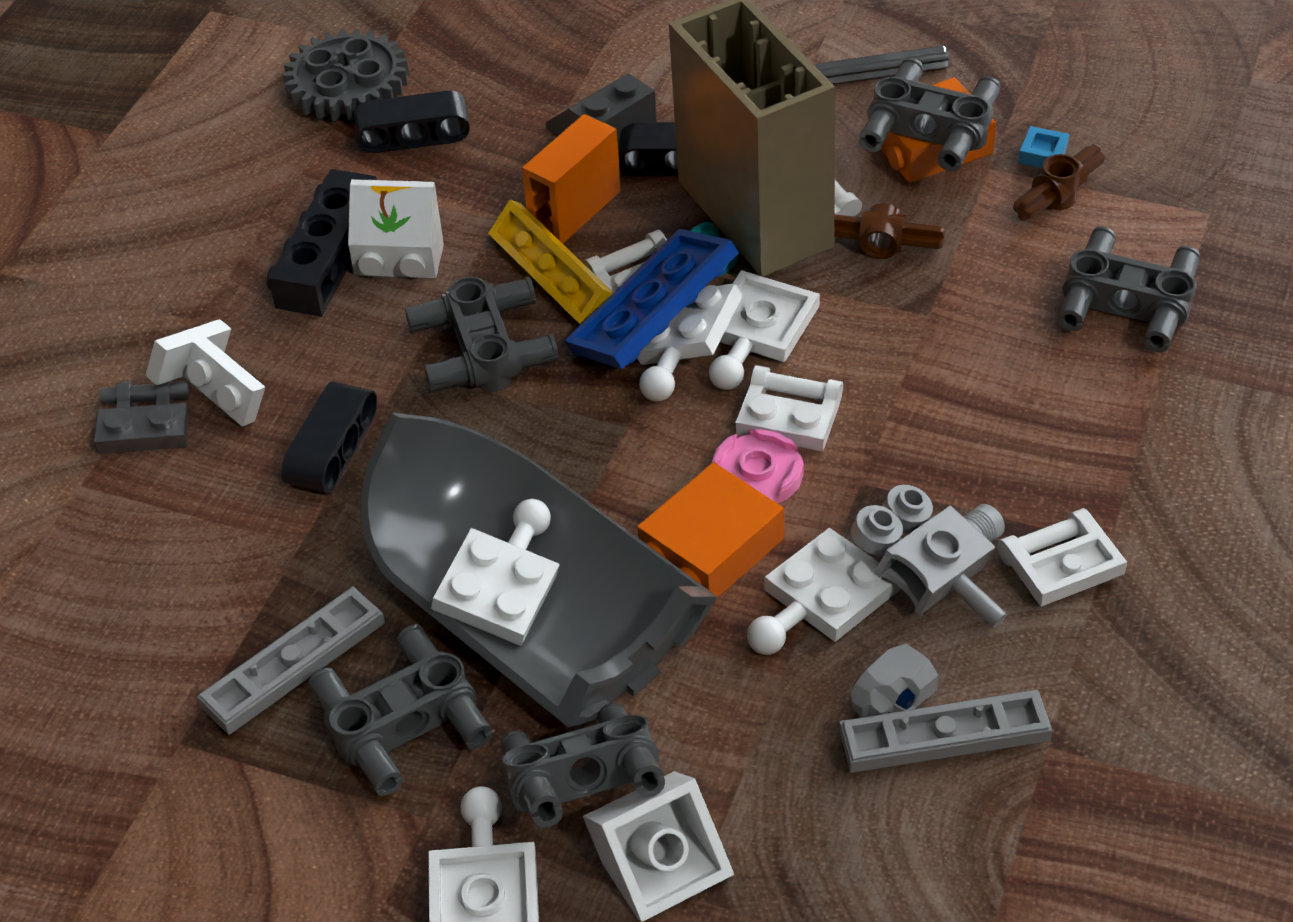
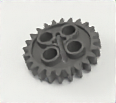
[282,29,409,121]

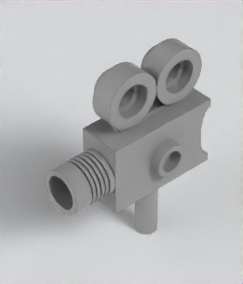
[851,485,1007,628]

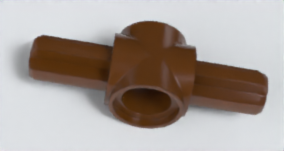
[1013,144,1105,221]
[834,203,945,259]

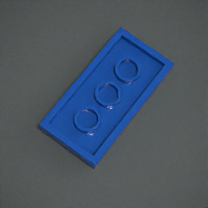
[564,229,738,369]

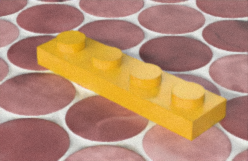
[488,200,613,325]

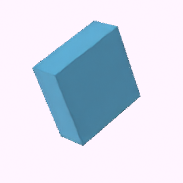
[1018,126,1070,168]

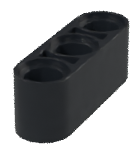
[354,91,470,153]
[618,122,678,177]
[281,381,377,494]

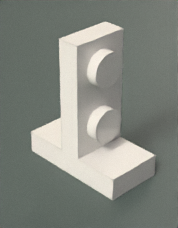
[145,319,265,426]

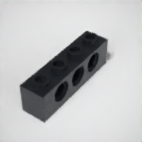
[267,169,377,317]

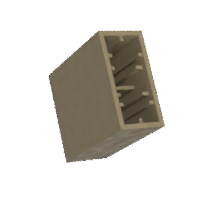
[669,0,835,277]

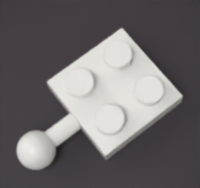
[709,270,820,390]
[637,283,743,402]
[431,499,560,646]
[747,527,900,655]
[429,786,539,922]

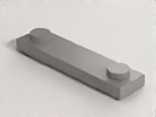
[197,586,385,735]
[839,690,1052,773]

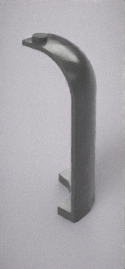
[361,413,717,727]

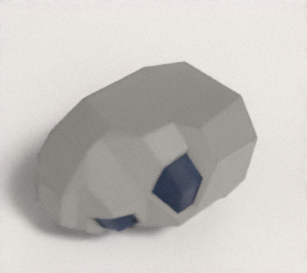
[851,643,938,718]

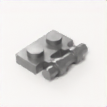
[94,380,191,454]

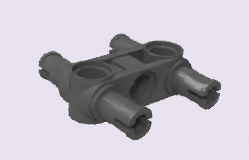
[859,58,1001,172]
[1058,226,1200,353]
[405,276,559,392]
[309,624,493,796]
[501,703,665,828]

